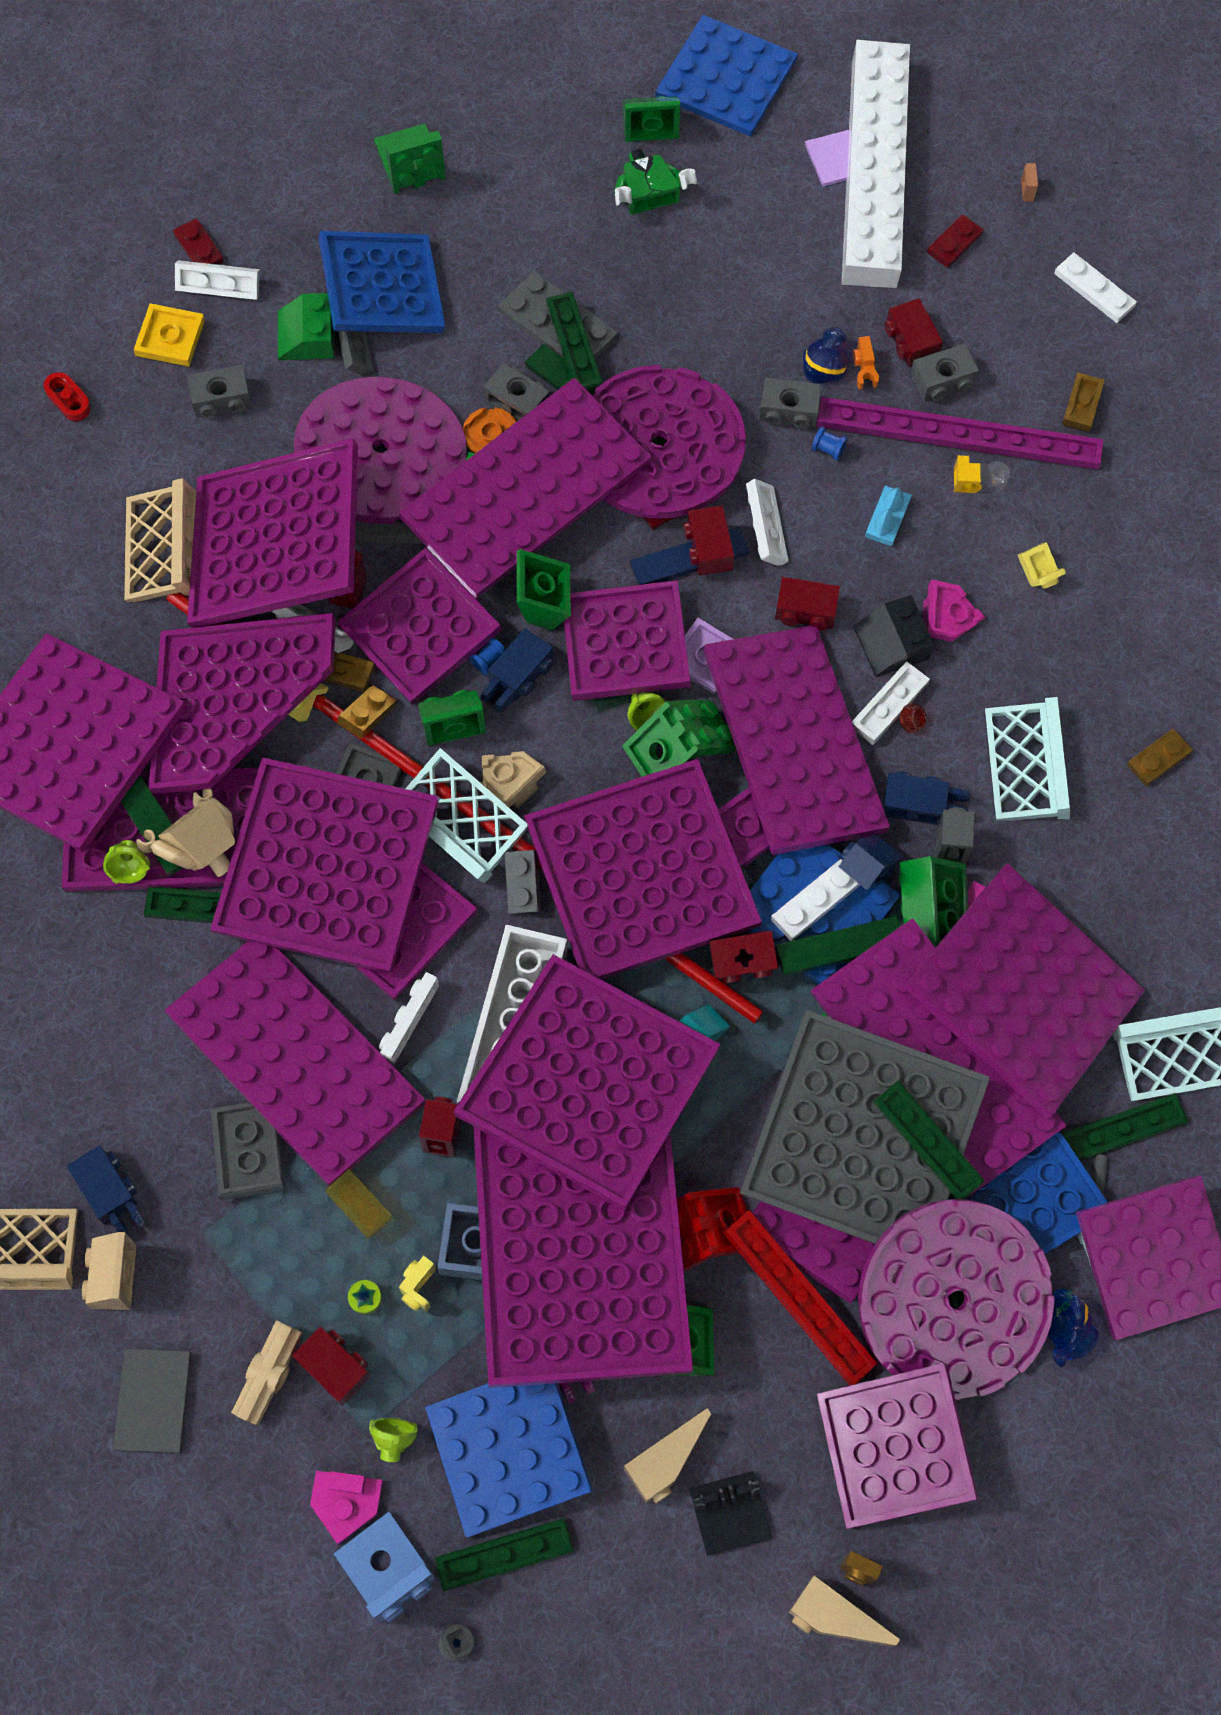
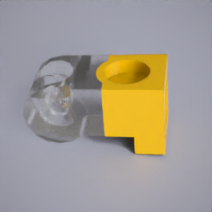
[954,455,1010,494]

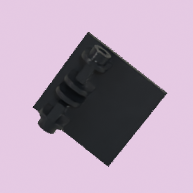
[689,1471,772,1556]

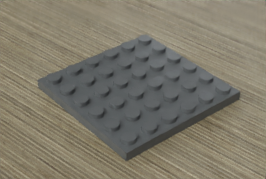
[740,1010,990,1244]

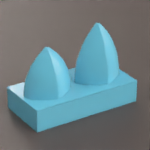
[865,486,912,546]

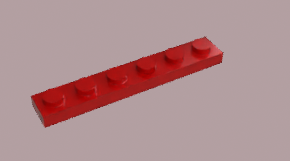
[722,1210,877,1386]

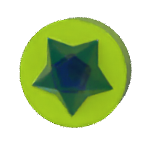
[348,1280,382,1315]

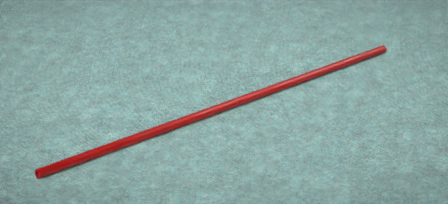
[166,592,764,1024]

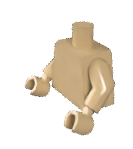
[137,789,235,877]

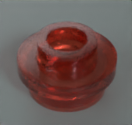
[900,703,927,733]

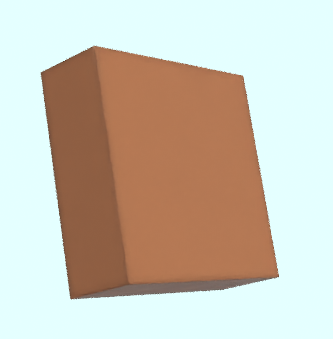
[1021,163,1038,202]

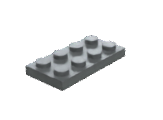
[497,271,618,359]

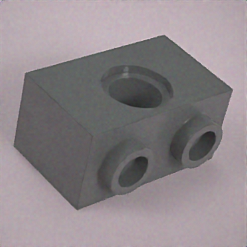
[911,343,979,401]
[483,363,550,421]
[187,365,252,418]
[759,377,821,429]
[935,807,975,864]

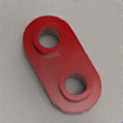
[43,372,91,421]

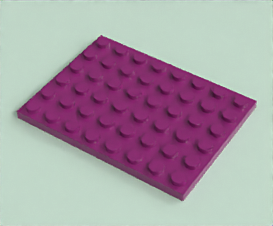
[473,1126,693,1388]

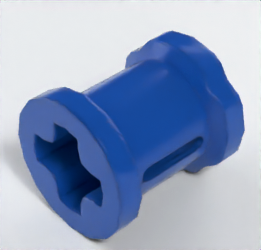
[811,426,848,461]
[469,637,506,676]

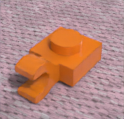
[852,336,879,390]

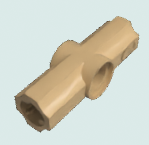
[231,1320,303,1425]

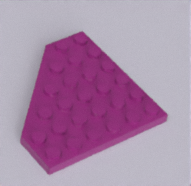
[149,613,336,794]

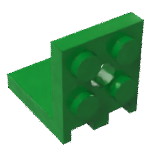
[374,123,446,194]
[622,699,736,777]

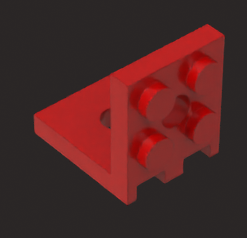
[677,1187,748,1272]

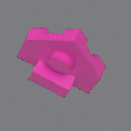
[922,579,985,642]
[310,1471,383,1545]

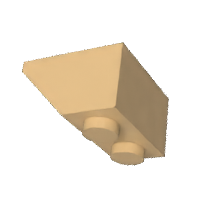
[82,1232,137,1310]

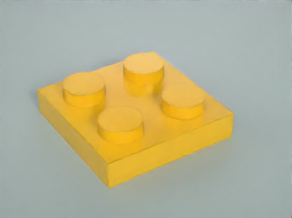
[134,303,205,367]

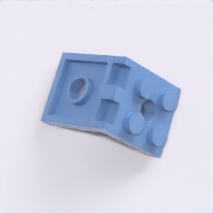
[334,1512,436,1623]

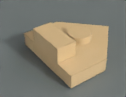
[481,751,546,813]

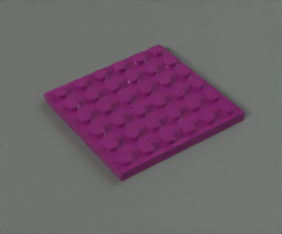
[187,438,358,628]
[0,633,188,853]
[210,757,440,974]
[524,759,762,980]
[904,863,1145,1119]
[454,954,721,1211]

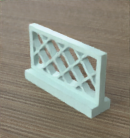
[985,697,1070,821]
[406,748,528,883]
[1113,1007,1221,1101]

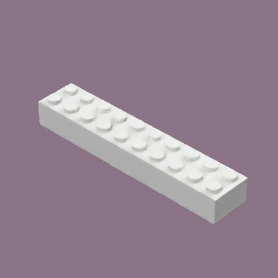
[841,40,910,288]

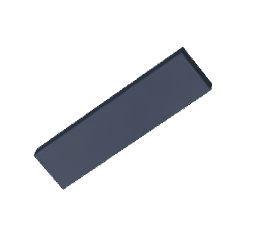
[630,527,749,585]

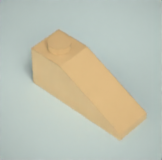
[624,1408,711,1504]
[789,1576,900,1647]

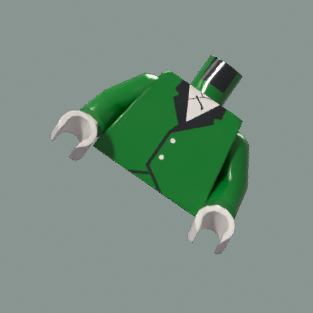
[613,149,698,215]

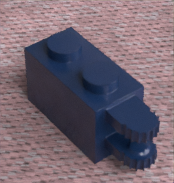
[480,628,554,713]
[883,771,971,825]
[838,834,904,890]
[66,1145,146,1235]

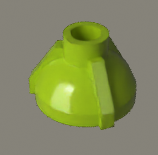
[627,693,666,731]
[103,840,150,884]
[369,1418,418,1462]

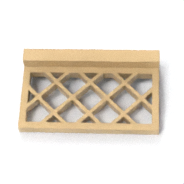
[124,478,196,603]
[0,1209,78,1290]

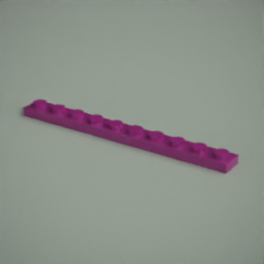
[816,397,1103,470]

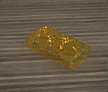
[325,1169,393,1240]

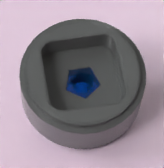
[438,1624,475,1662]

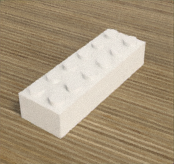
[457,925,567,1104]

